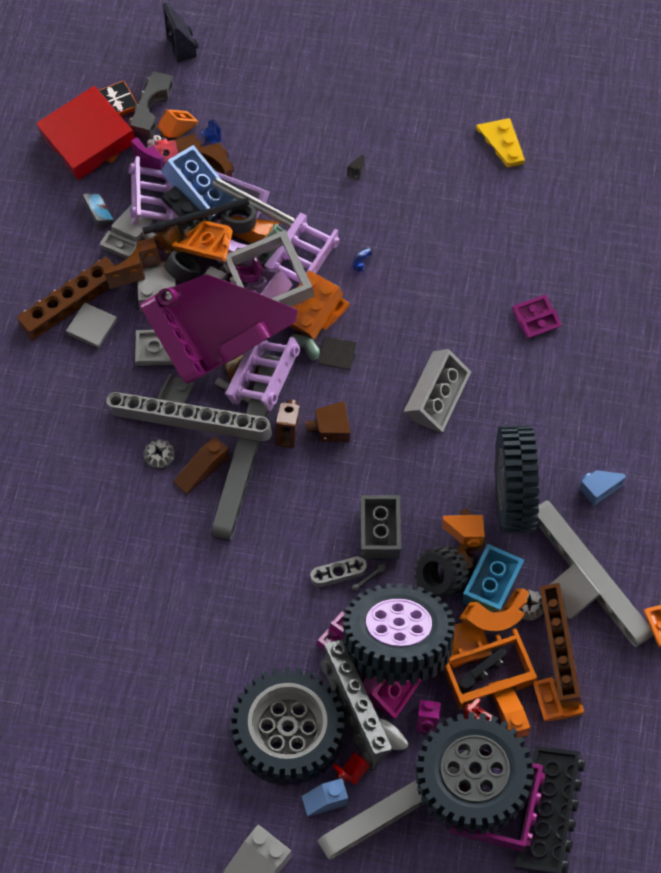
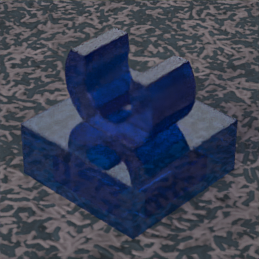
[201,119,222,144]

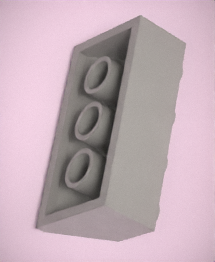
[403,349,471,433]

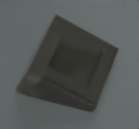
[347,155,365,180]

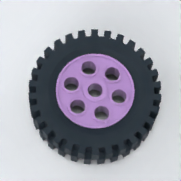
[343,583,454,685]

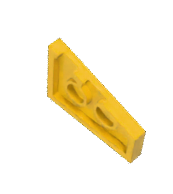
[476,118,525,167]

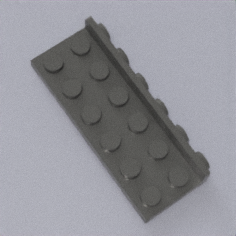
[320,640,392,771]

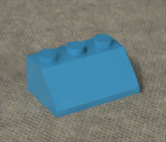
[462,544,524,611]

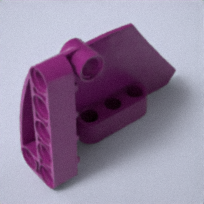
[140,274,298,384]

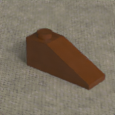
[173,436,229,495]

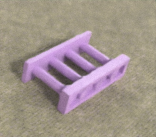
[129,157,179,232]
[264,213,340,284]
[226,337,300,411]

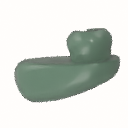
[291,334,320,361]

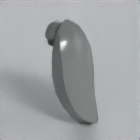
[379,719,408,751]

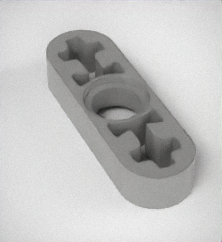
[311,557,367,587]

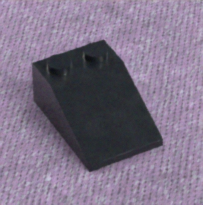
[162,3,198,62]

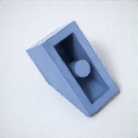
[579,470,626,506]
[302,778,348,817]

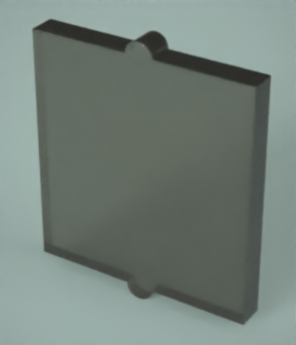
[319,337,357,370]

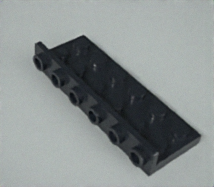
[514,746,585,873]

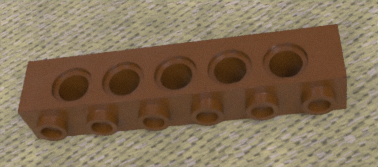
[17,257,115,341]
[540,583,583,708]

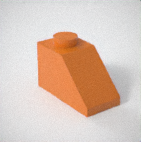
[157,109,199,138]
[442,515,484,547]

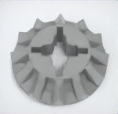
[144,439,175,468]
[519,589,544,620]

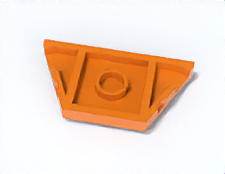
[172,220,232,262]

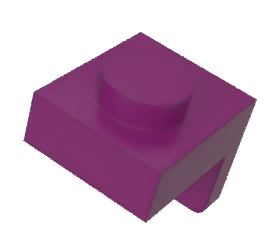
[235,257,263,283]
[416,700,441,733]

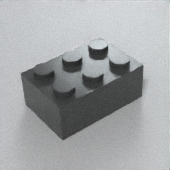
[360,495,401,559]

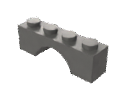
[128,71,174,140]

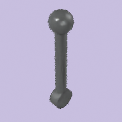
[352,564,385,591]

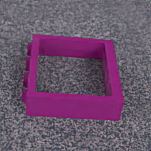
[449,750,545,852]

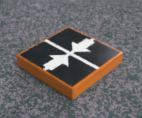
[99,81,137,116]

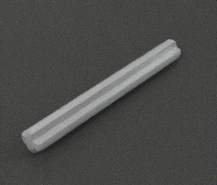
[212,178,295,227]

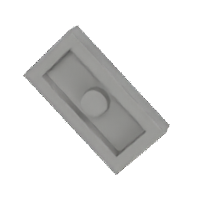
[100,231,137,259]

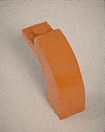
[459,588,529,631]

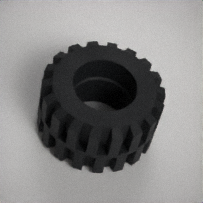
[414,546,469,598]

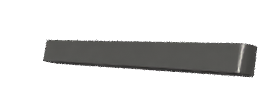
[211,354,281,540]

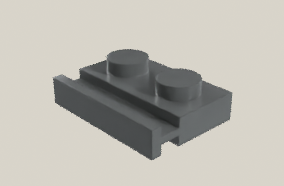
[157,374,195,414]

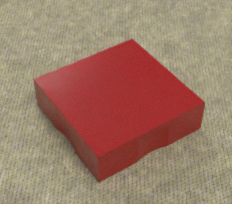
[36,85,135,180]

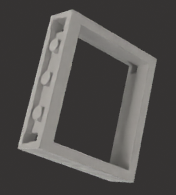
[223,230,315,307]

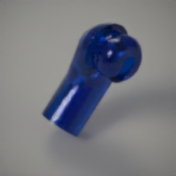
[352,247,372,272]

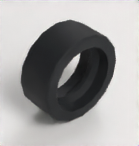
[222,201,256,234]
[165,251,201,283]

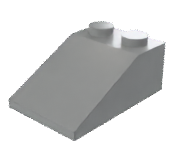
[138,262,176,312]
[223,825,292,873]

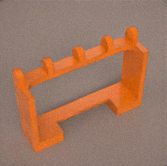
[443,628,537,710]

